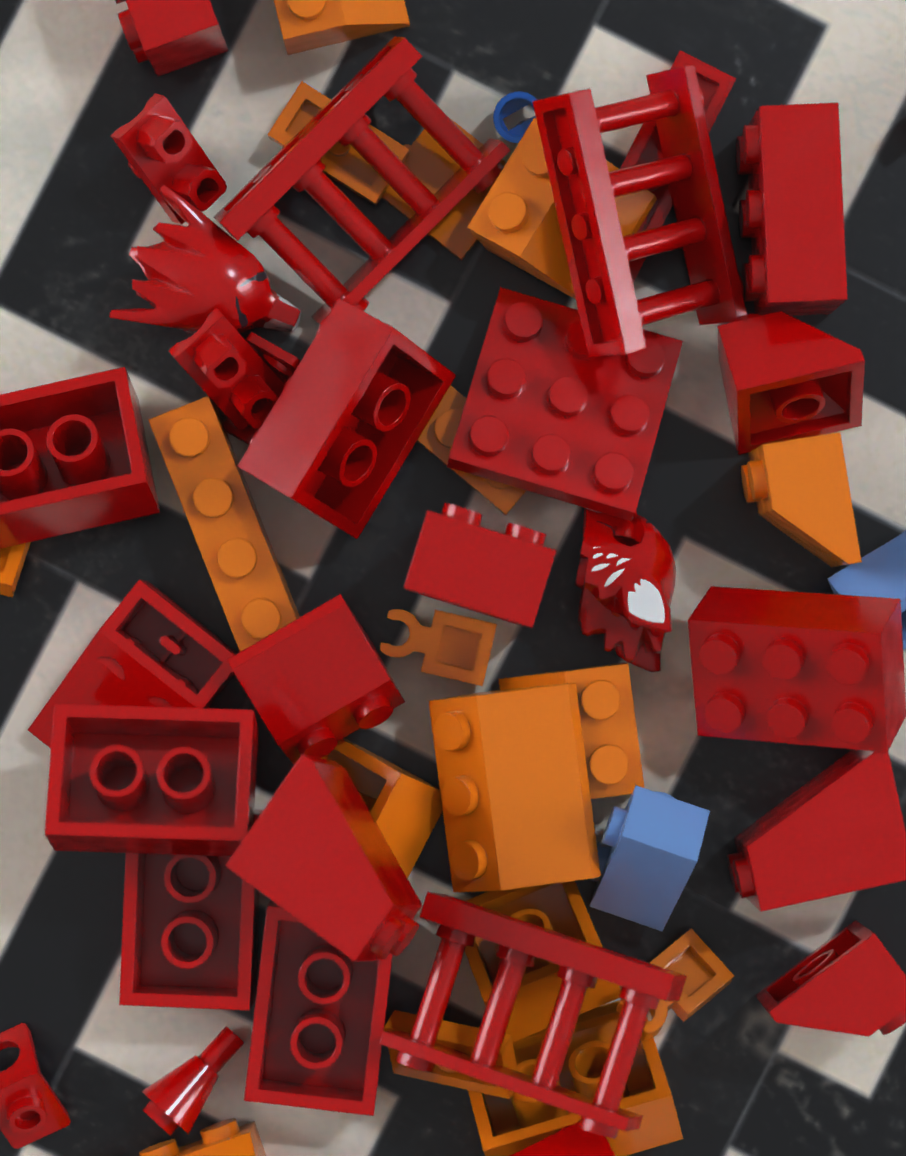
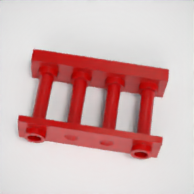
[213,36,511,325]
[532,64,747,357]
[379,892,687,1139]

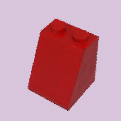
[727,749,906,912]
[225,754,422,962]

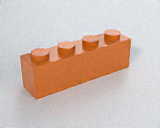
[148,396,300,652]

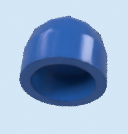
[493,91,538,143]

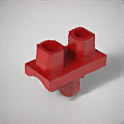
[110,93,227,225]
[168,308,285,431]

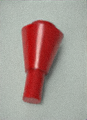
[141,1026,244,1136]

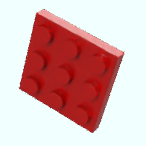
[447,287,683,521]

